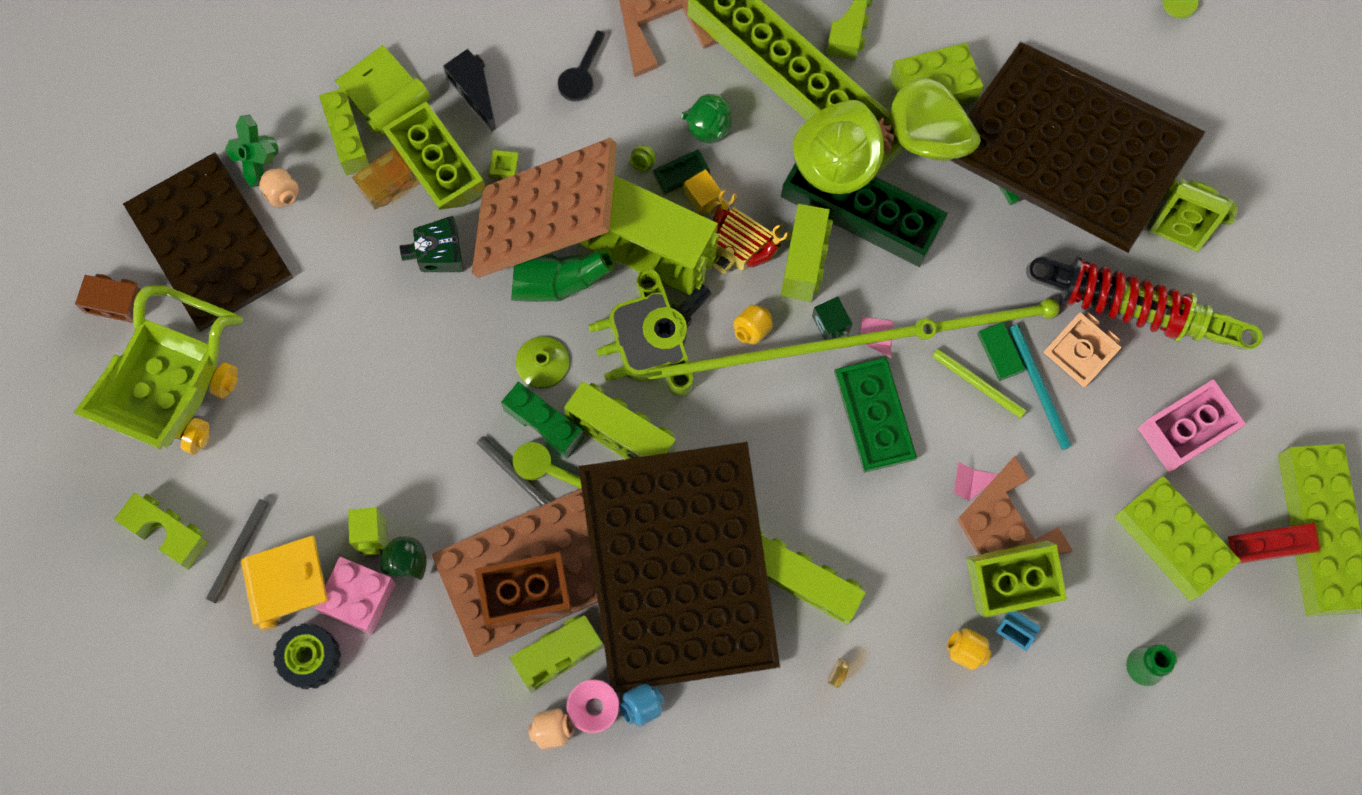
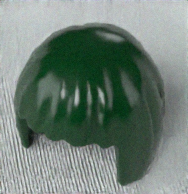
[381,536,427,580]

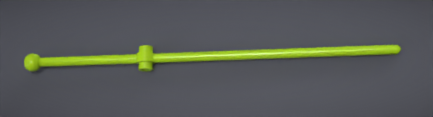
[646,298,1060,380]

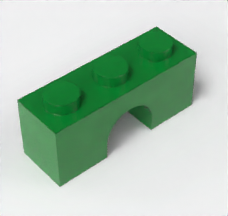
[501,381,584,459]

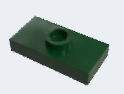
[652,149,710,195]

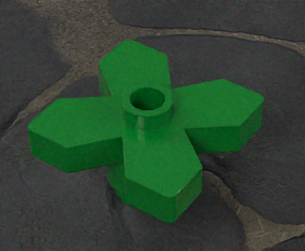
[225,114,278,188]

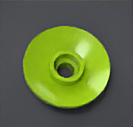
[516,336,569,388]

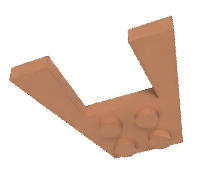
[619,0,718,77]

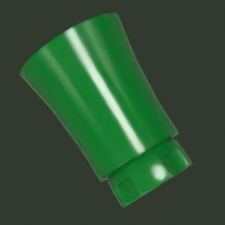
[1126,645,1177,686]

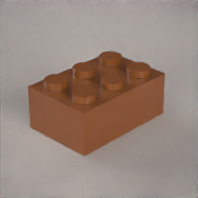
[475,552,572,630]

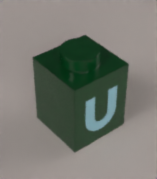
[812,296,853,340]

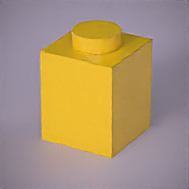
[684,169,722,216]

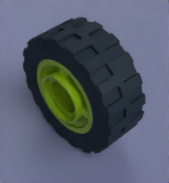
[273,623,341,690]

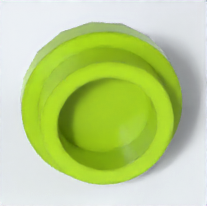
[630,145,656,171]

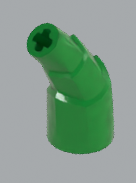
[511,248,615,302]

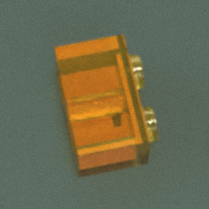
[352,147,417,210]

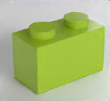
[348,507,387,557]

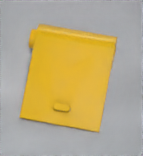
[241,536,328,631]

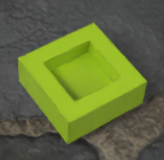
[489,150,519,179]

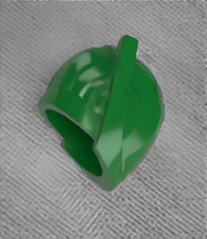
[680,94,732,144]

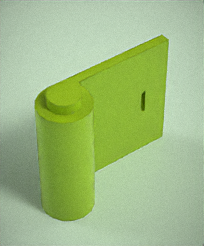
[335,45,431,135]

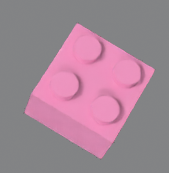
[315,556,396,635]

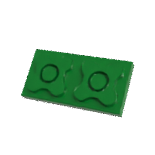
[834,357,917,473]

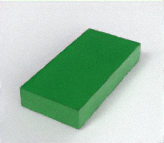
[977,322,1025,381]

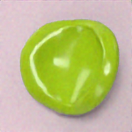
[890,78,980,162]
[793,100,884,194]

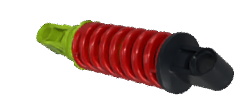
[1026,256,1263,350]

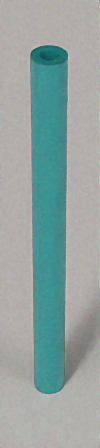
[1009,325,1072,450]

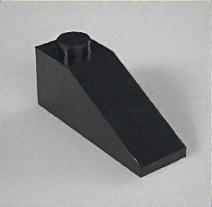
[443,48,496,132]

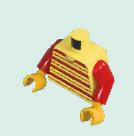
[712,189,791,274]

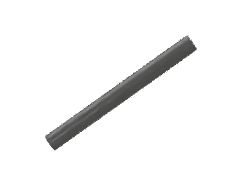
[476,436,552,506]
[206,499,269,604]

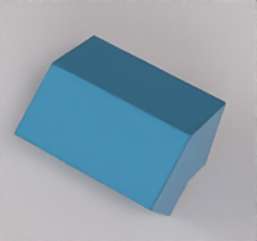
[996,611,1041,651]

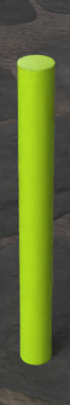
[932,348,1027,419]

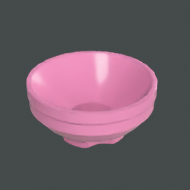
[567,680,619,733]

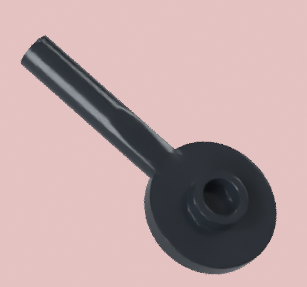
[557,30,605,101]

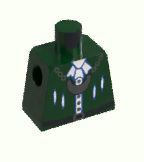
[399,216,464,272]

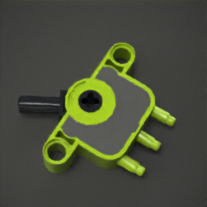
[588,269,712,397]

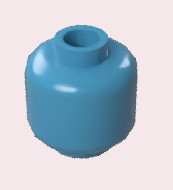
[619,684,664,727]

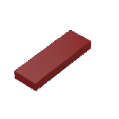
[1228,523,1321,564]

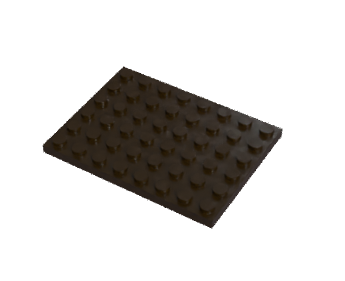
[950,41,1206,253]
[578,442,780,692]

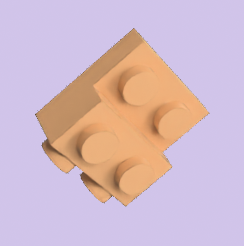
[1043,312,1122,388]

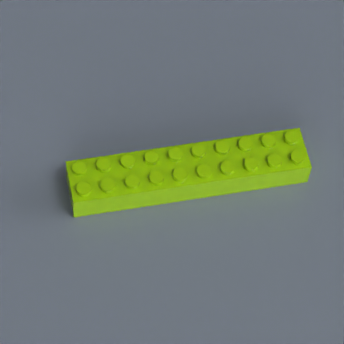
[687,0,905,177]

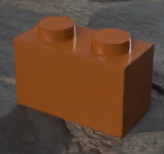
[75,274,141,323]

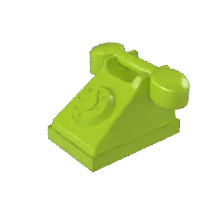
[1149,179,1238,252]

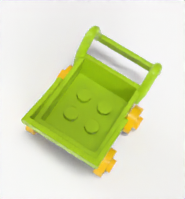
[73,285,243,455]

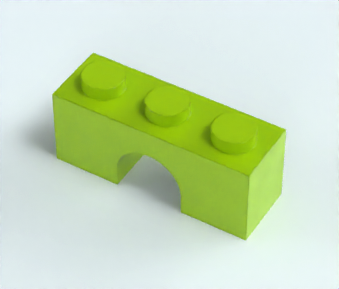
[319,88,371,176]
[113,492,209,570]

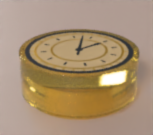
[828,658,850,688]

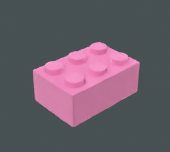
[1138,379,1246,474]

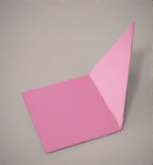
[860,317,894,358]
[954,461,998,501]

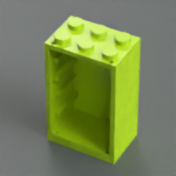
[579,175,720,296]

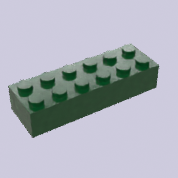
[781,162,948,268]

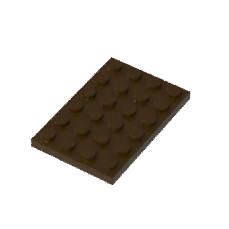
[123,152,293,332]

